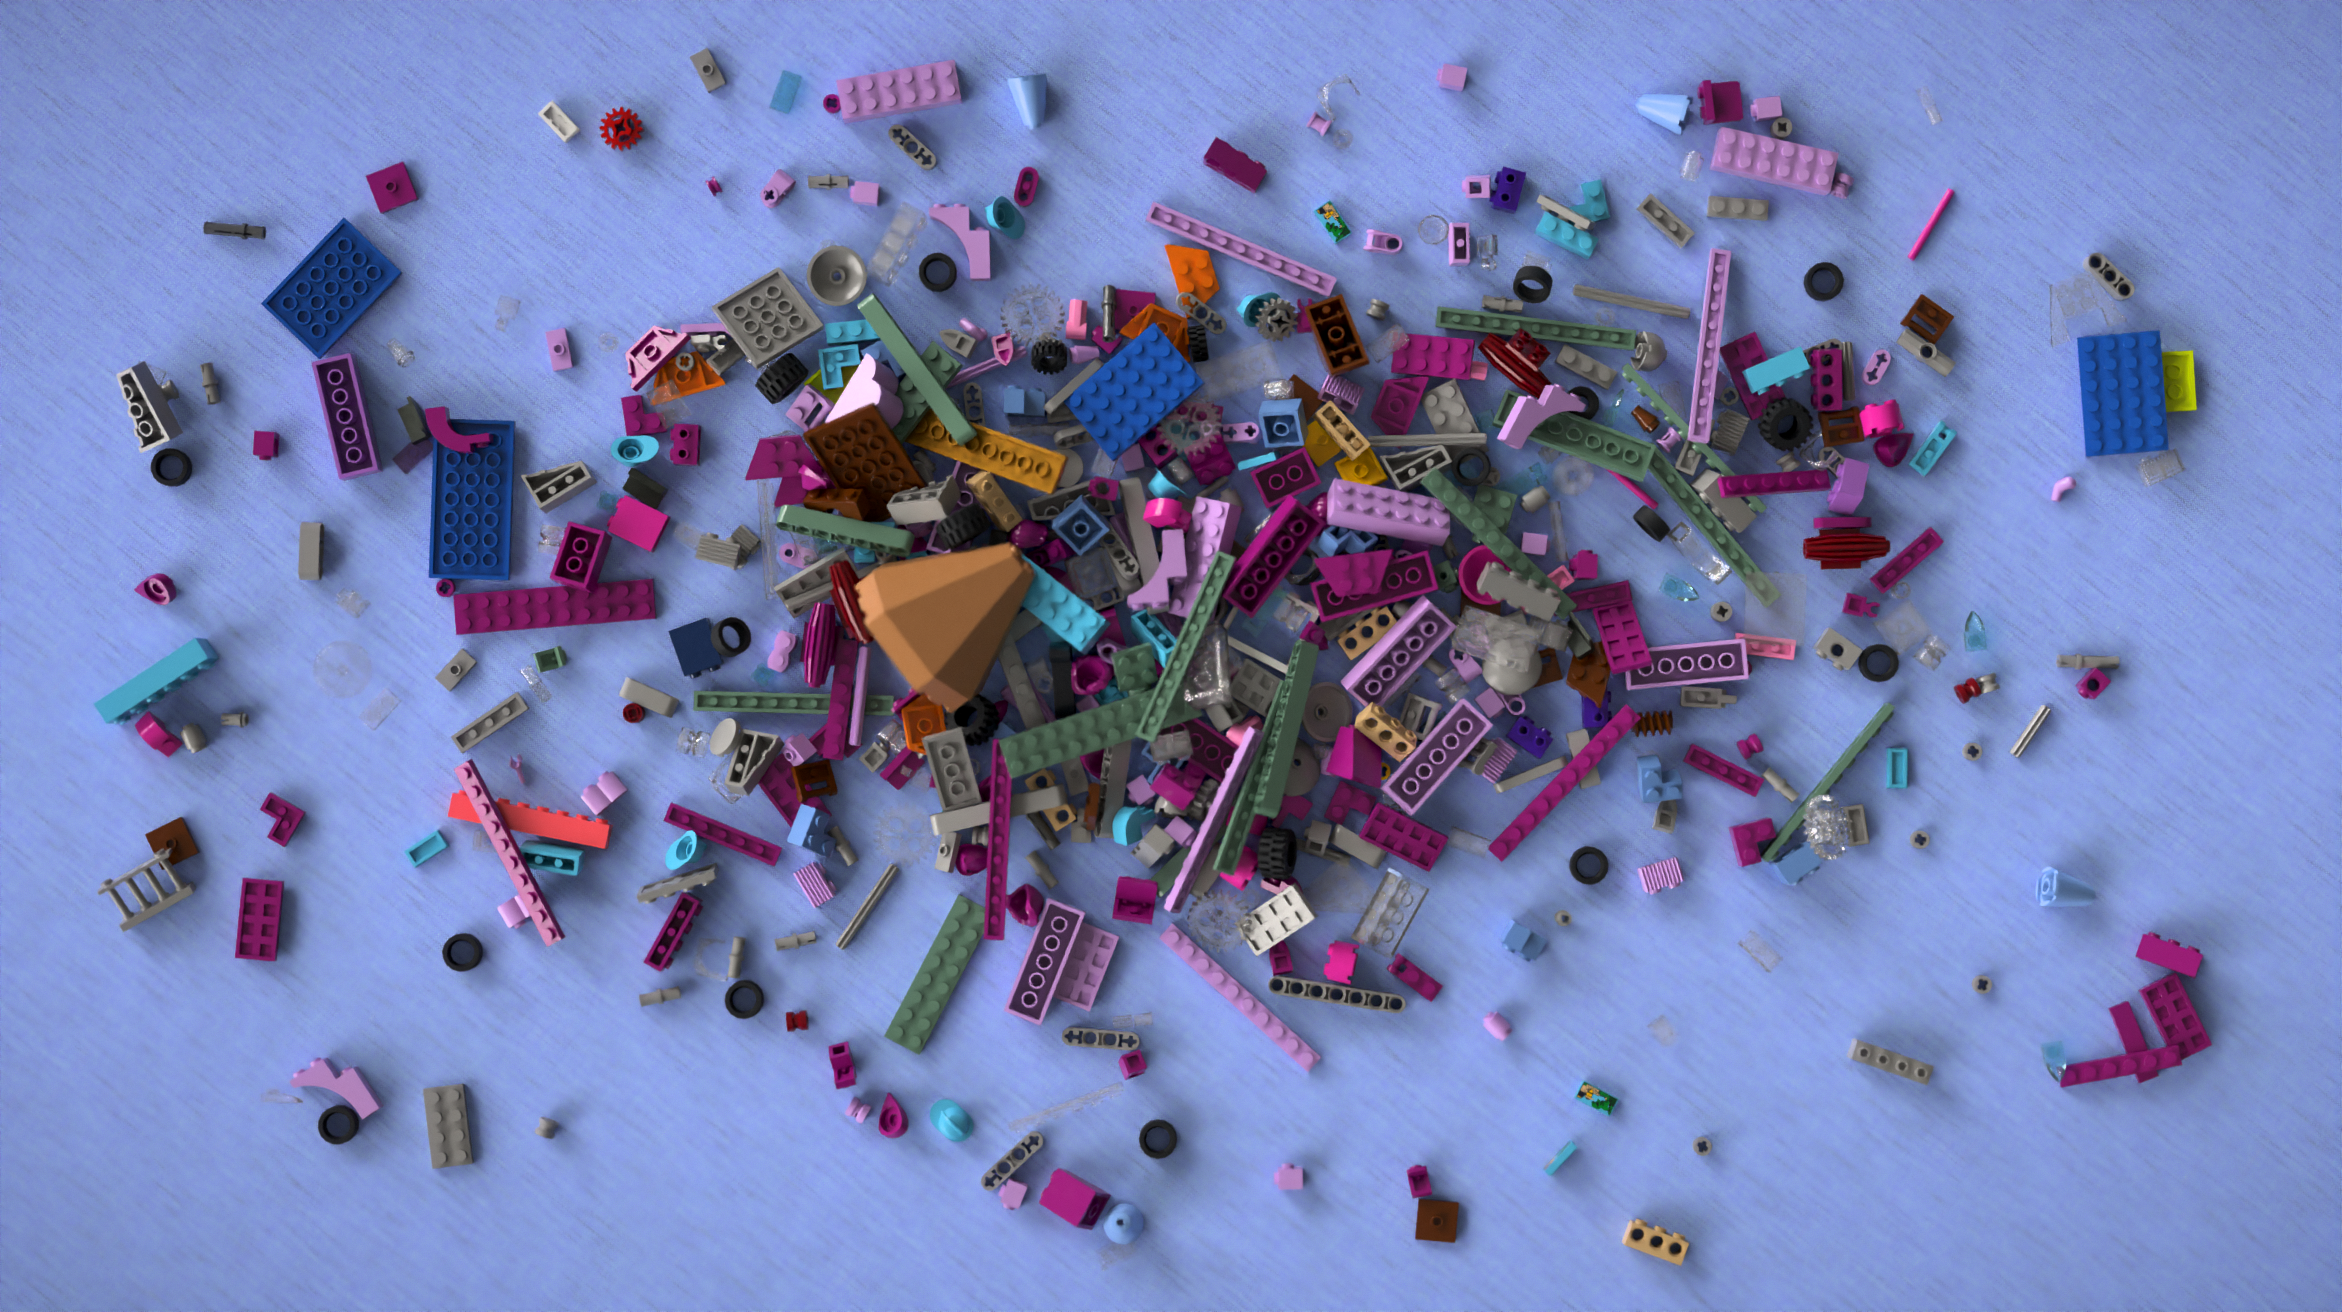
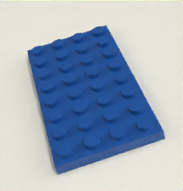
[429,419,516,581]

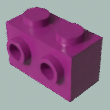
[670,424,701,466]
[1569,550,1598,580]

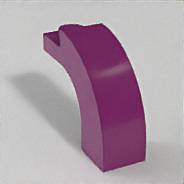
[425,406,494,454]

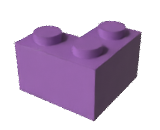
[1827,457,1870,516]

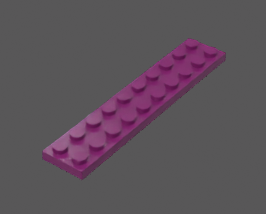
[453,579,657,635]

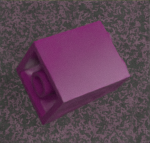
[1326,724,1382,789]
[1039,1168,1111,1230]

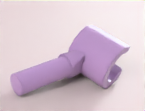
[509,754,526,784]

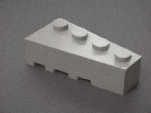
[116,361,183,453]
[1027,476,1116,520]
[1477,562,1561,622]

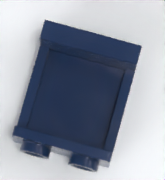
[668,618,724,679]

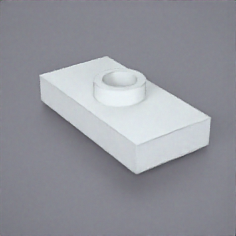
[538,100,580,143]

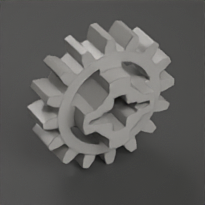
[1255,298,1298,342]
[1192,778,1221,821]

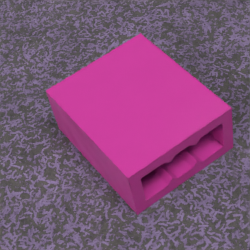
[607,495,671,553]

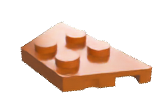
[1164,244,1220,319]
[1119,303,1191,363]
[651,351,726,406]
[901,693,946,755]

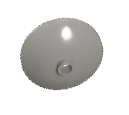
[807,246,867,306]
[1482,638,1542,695]
[1301,682,1352,742]
[1284,738,1321,796]

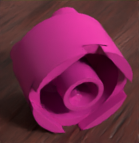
[1859,399,1905,438]
[1219,845,1259,891]
[1323,940,1359,985]

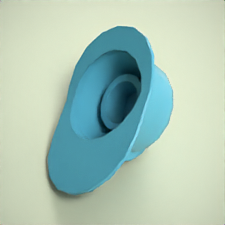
[984,196,1025,239]
[1237,292,1281,327]
[611,435,659,467]
[1148,467,1192,499]
[665,830,707,870]
[930,1099,974,1142]

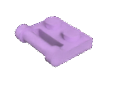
[785,383,835,432]

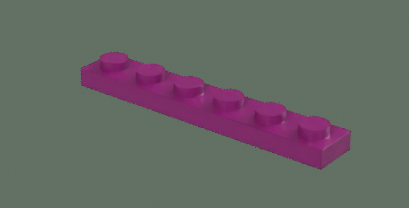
[1717,469,1831,498]
[823,639,859,760]
[663,802,783,866]
[2056,1044,2182,1088]

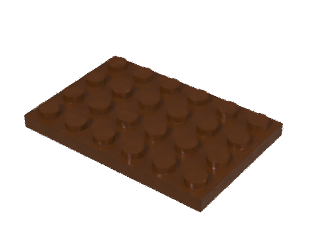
[803,401,928,522]

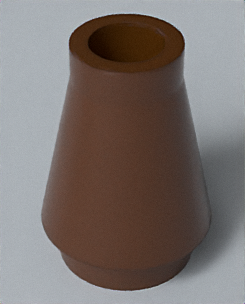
[1631,405,1661,434]

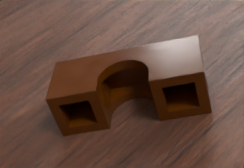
[803,488,870,521]

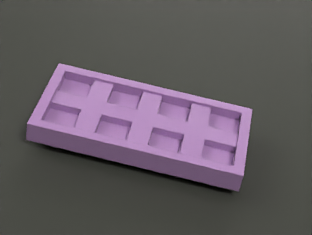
[1052,922,1119,1011]

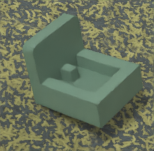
[533,646,567,674]

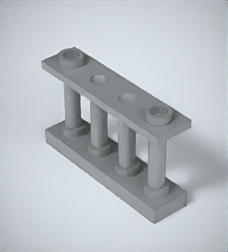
[97,848,197,932]

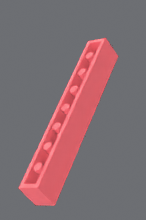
[448,790,613,849]

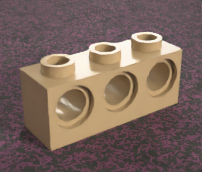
[1313,400,1371,461]
[966,470,1023,532]
[1336,606,1397,661]
[1355,701,1417,762]
[1025,768,1077,832]
[1622,1218,1689,1266]

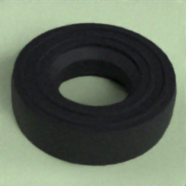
[1567,386,1599,420]

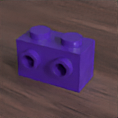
[1489,167,1526,214]
[1581,688,1612,728]
[1505,716,1554,759]

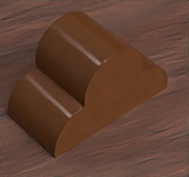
[1304,294,1369,378]

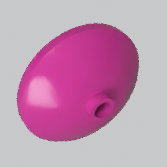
[1458,545,1511,605]

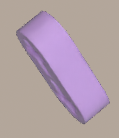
[1861,349,1891,386]

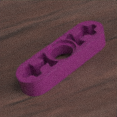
[1813,517,1872,529]

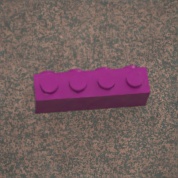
[643,891,703,972]

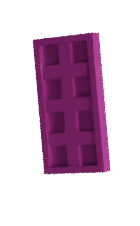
[1719,332,1785,421]
[1391,333,1475,380]
[1592,600,1652,675]
[758,753,832,828]
[1359,802,1449,872]
[235,878,284,962]
[2138,972,2212,1060]

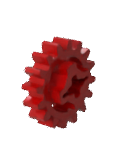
[599,107,644,151]

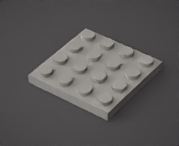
[712,267,824,369]

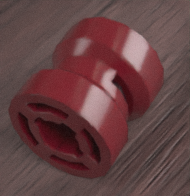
[1954,677,1982,704]
[622,703,646,723]
[786,1010,809,1032]

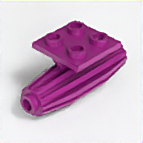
[800,603,845,688]

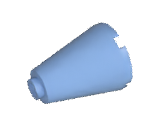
[1008,73,1047,129]
[1636,94,1693,135]
[2036,867,2096,907]
[1104,1204,1144,1244]

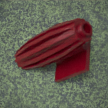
[1478,328,1552,399]
[1803,528,1890,570]
[829,560,875,644]

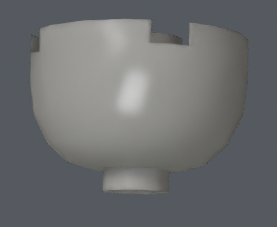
[1631,331,1667,371]
[1154,796,1194,820]

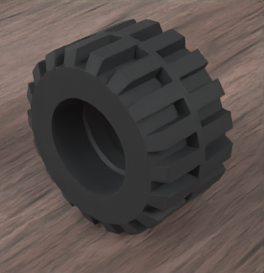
[755,353,809,404]
[1758,397,1814,451]
[935,503,991,549]
[944,694,1000,746]
[1258,827,1297,879]

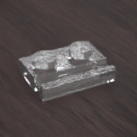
[646,379,691,429]

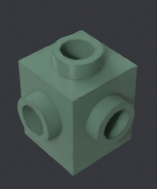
[1432,560,1460,593]

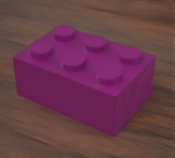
[1250,447,1321,508]
[550,521,613,593]

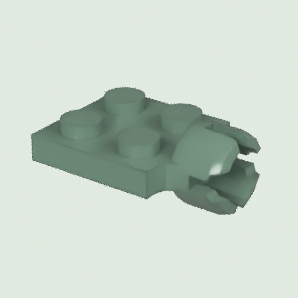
[1472,484,1518,544]
[1111,642,1158,697]

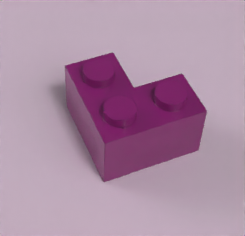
[1150,762,1206,810]
[1728,817,1776,867]

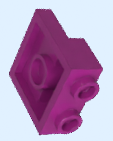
[1183,432,1236,486]

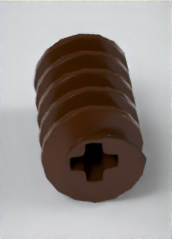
[1631,710,1673,737]

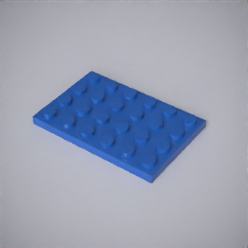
[261,217,403,359]
[1063,322,1205,462]
[2077,330,2169,457]

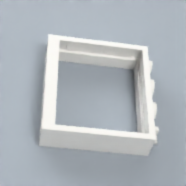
[1217,585,1319,674]

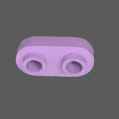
[779,543,819,569]

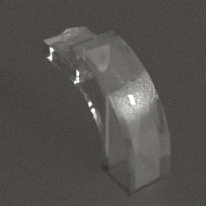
[1667,521,1732,585]

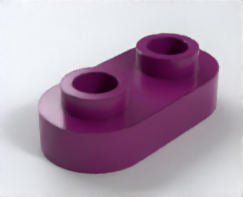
[1014,167,1039,207]

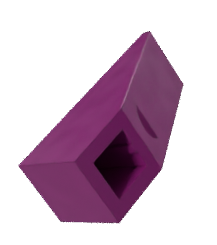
[1024,537,1077,569]

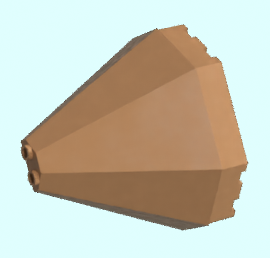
[855,542,1036,713]

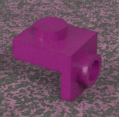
[1407,1165,1432,1199]

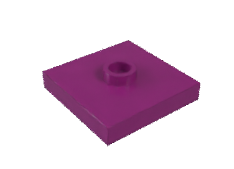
[366,161,418,214]
[1115,289,1156,330]

